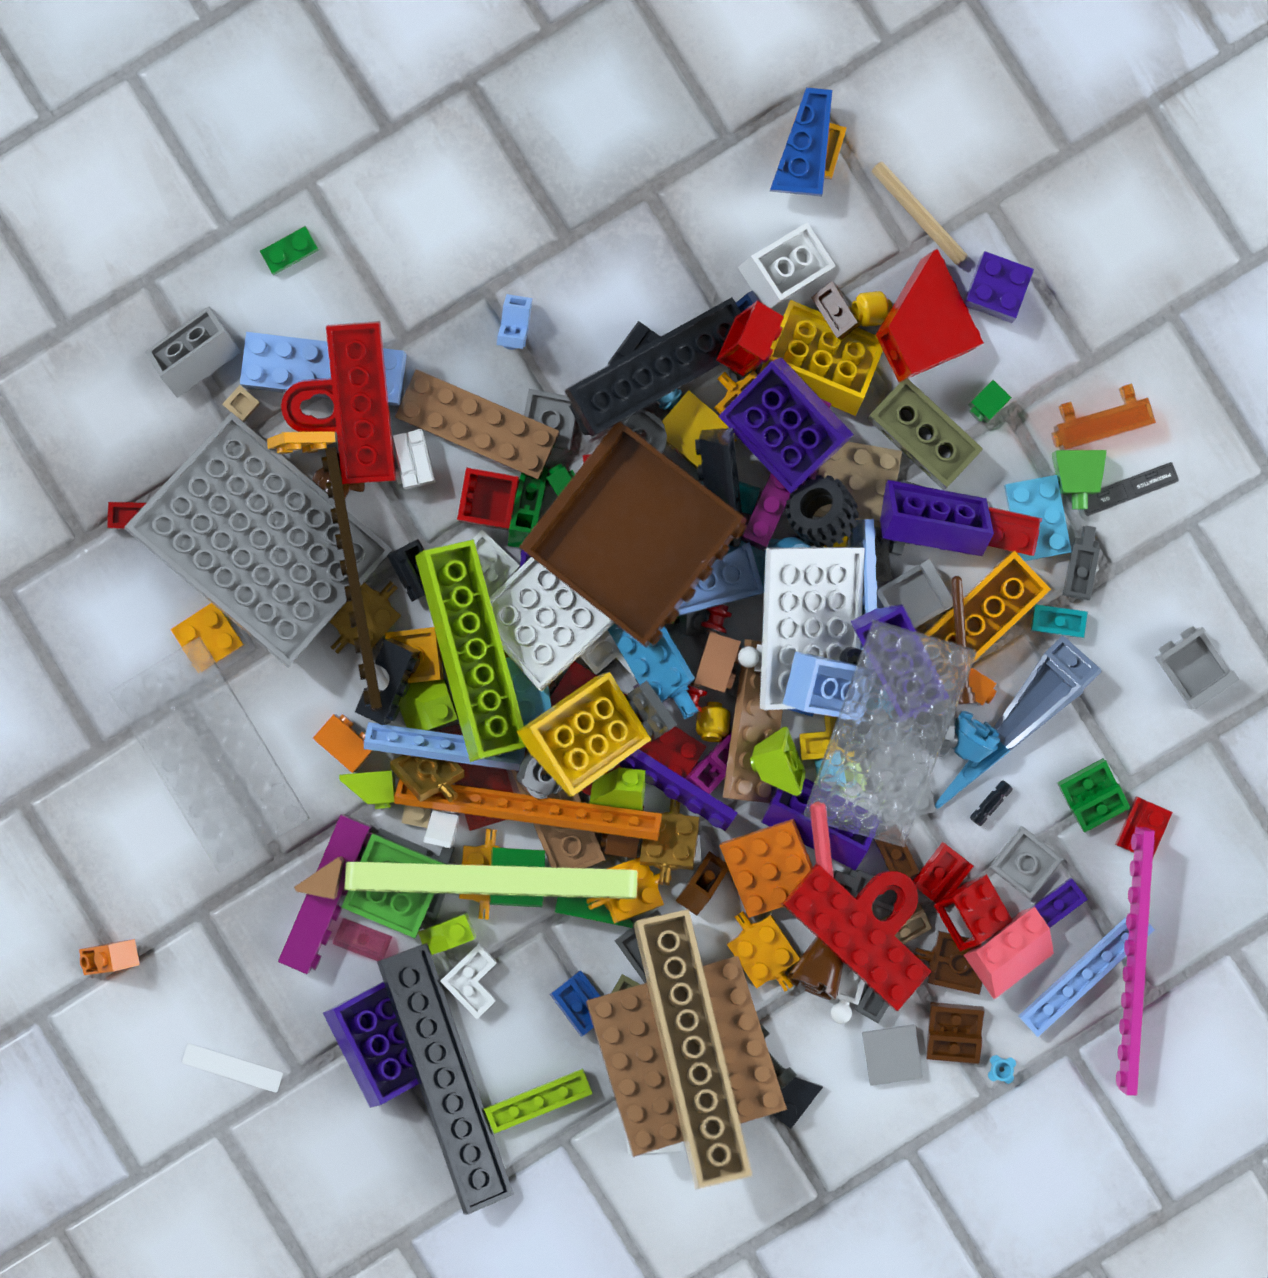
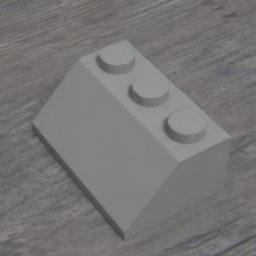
[146,306,241,398]

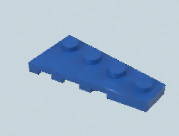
[769,87,832,197]

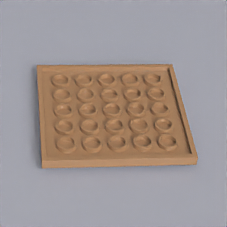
[586,956,787,1157]

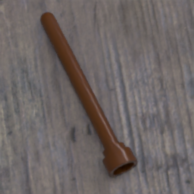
[951,576,976,704]

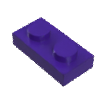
[1030,878,1088,928]

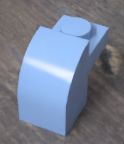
[497,294,532,350]

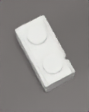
[392,429,436,490]

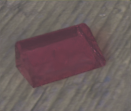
[332,918,393,961]

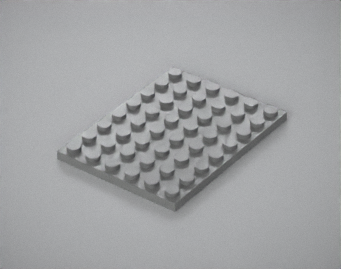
[125,412,392,668]

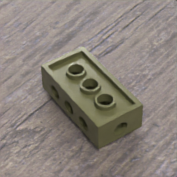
[867,379,983,490]

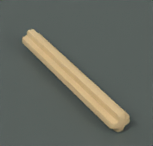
[872,162,967,265]

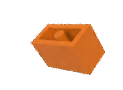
[313,714,374,773]

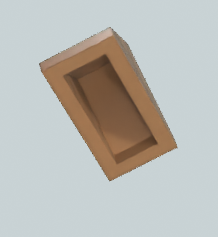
[294,856,344,899]

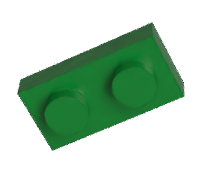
[260,226,319,275]

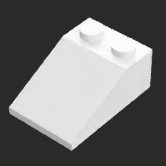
[738,222,836,308]

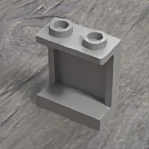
[876,559,953,628]
[1155,626,1239,709]

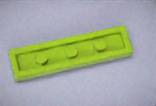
[484,1068,593,1134]

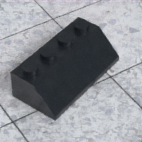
[695,428,743,547]

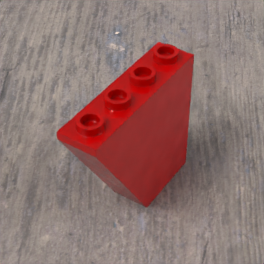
[876,249,984,382]

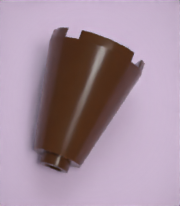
[787,937,844,1000]

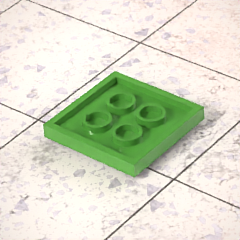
[341,833,446,938]

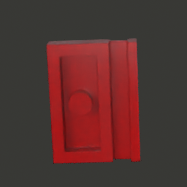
[988,507,1042,556]
[1115,797,1173,857]
[913,842,974,903]

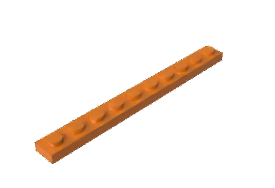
[394,778,662,841]

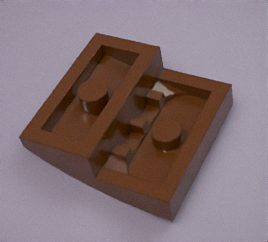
[926,1002,984,1064]

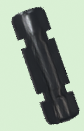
[970,780,1013,826]

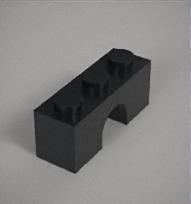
[355,638,420,725]

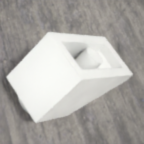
[424,809,460,848]

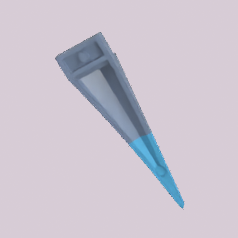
[935,635,1102,809]

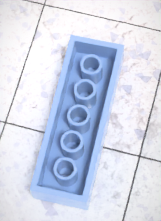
[240,332,407,407]

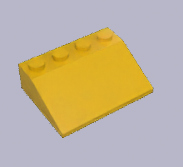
[759,300,883,416]
[517,672,651,797]

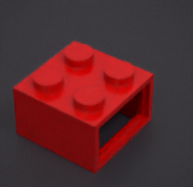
[716,301,784,376]
[457,467,520,531]
[934,874,1013,951]

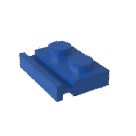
[549,970,600,1037]

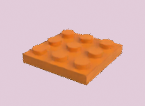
[719,819,813,918]

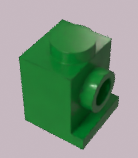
[546,463,575,496]

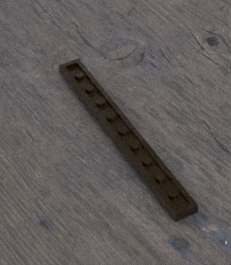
[321,447,382,712]

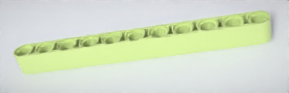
[345,862,637,899]

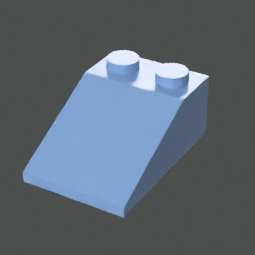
[783,652,875,721]

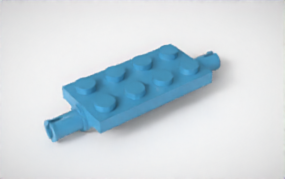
[608,623,699,719]

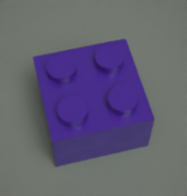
[964,251,1034,323]

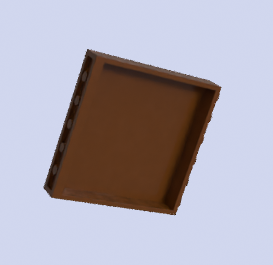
[519,421,747,648]

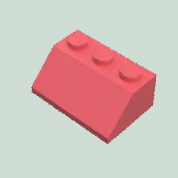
[964,907,1054,999]

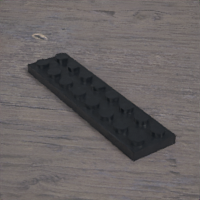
[564,297,741,437]

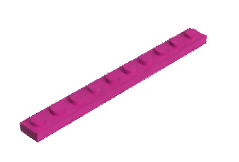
[1116,827,1155,1096]

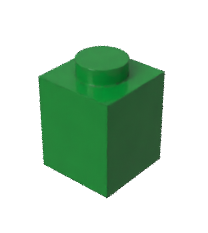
[968,380,1012,423]

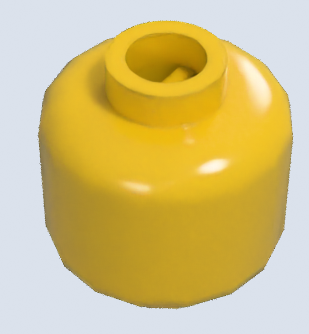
[851,291,892,327]
[695,702,731,742]

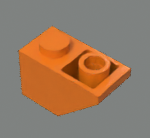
[79,939,140,975]

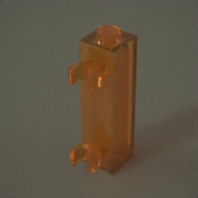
[1051,383,1156,450]

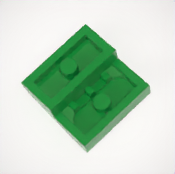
[1057,758,1131,833]
[489,847,545,908]

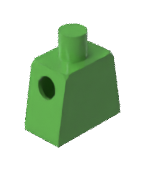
[1052,450,1106,510]

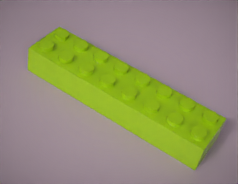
[415,539,526,762]

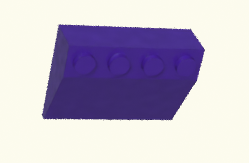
[719,357,854,493]
[323,981,419,1108]

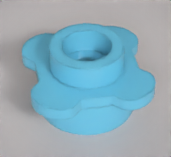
[657,389,682,410]
[988,1055,1016,1084]

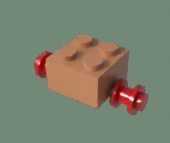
[679,604,742,715]

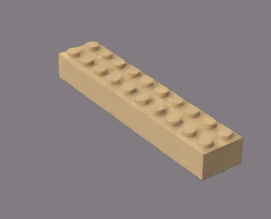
[634,909,752,1190]

